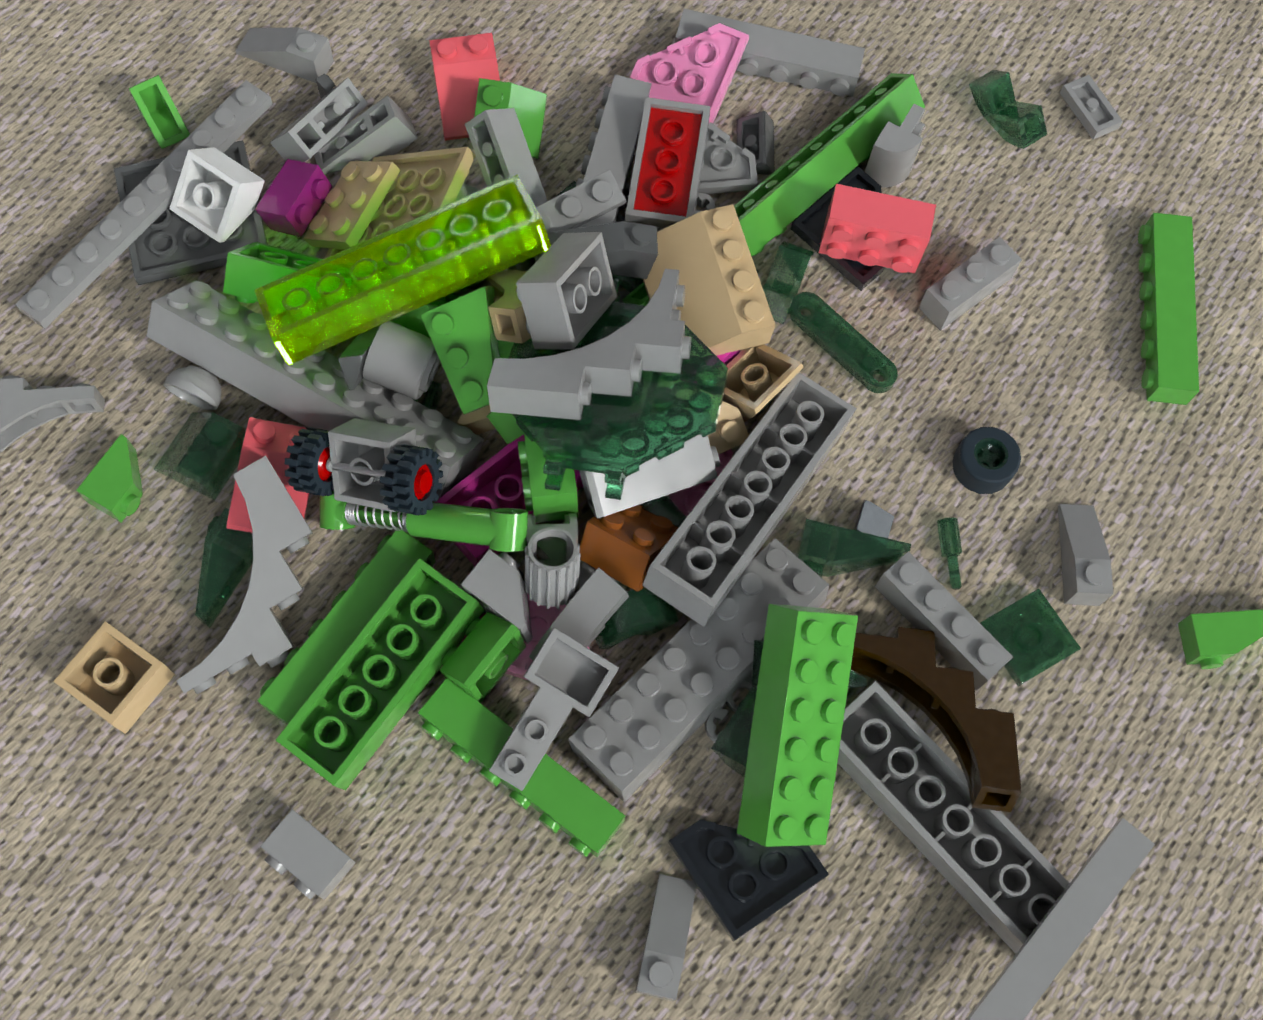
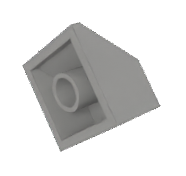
[461,549,533,644]

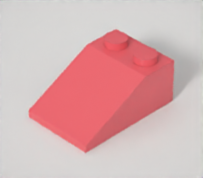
[429,33,500,141]
[226,417,310,533]

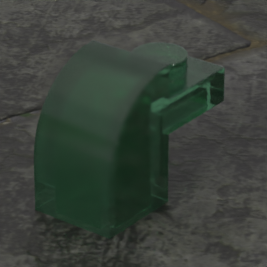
[595,587,679,649]

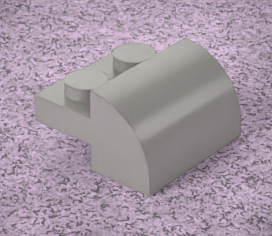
[865,104,925,188]

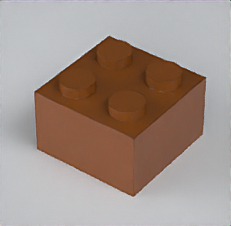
[579,504,679,592]

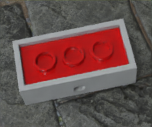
[625,97,711,232]

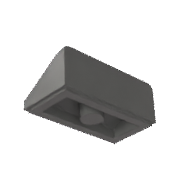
[737,111,775,175]
[338,326,380,390]

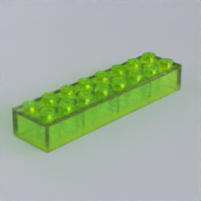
[254,174,551,366]

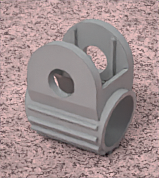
[524,513,580,609]

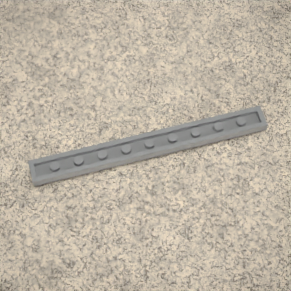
[15,80,273,329]

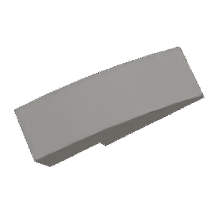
[529,568,629,660]

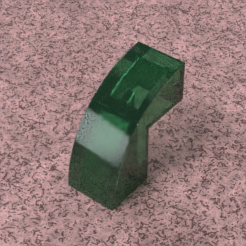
[969,70,1048,149]
[762,241,814,324]

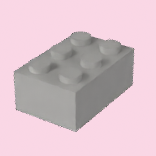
[516,232,617,349]

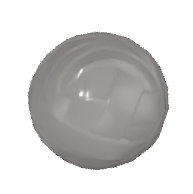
[164,365,222,410]

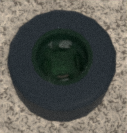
[952,427,1021,494]

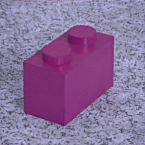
[255,159,333,237]

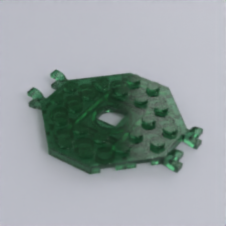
[508,277,728,500]

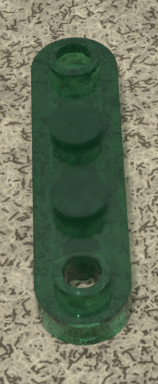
[789,292,898,393]

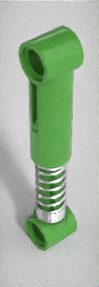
[320,491,528,552]

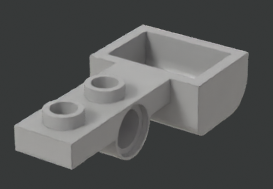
[489,628,619,791]

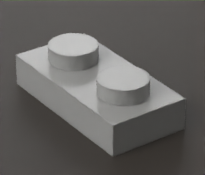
[1060,75,1123,140]

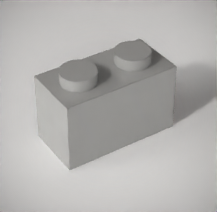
[260,809,356,900]

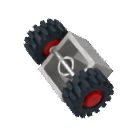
[284,418,443,516]

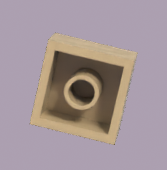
[53,621,175,734]

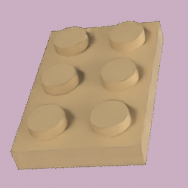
[303,161,401,250]

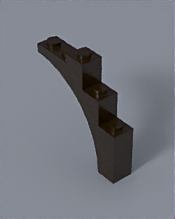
[851,627,1022,813]

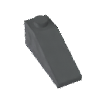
[545,221,658,279]

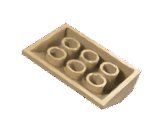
[642,204,775,364]

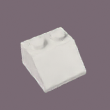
[169,147,265,243]

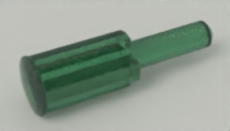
[937,517,962,590]

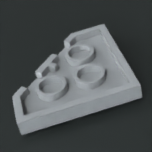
[698,122,758,194]

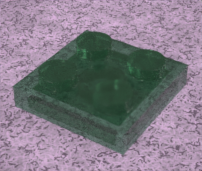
[980,589,1081,687]

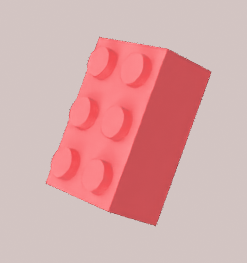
[818,184,936,274]

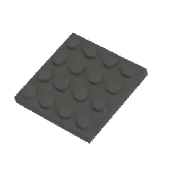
[114,140,268,285]

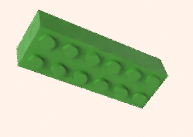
[276,558,485,791]
[737,604,858,847]

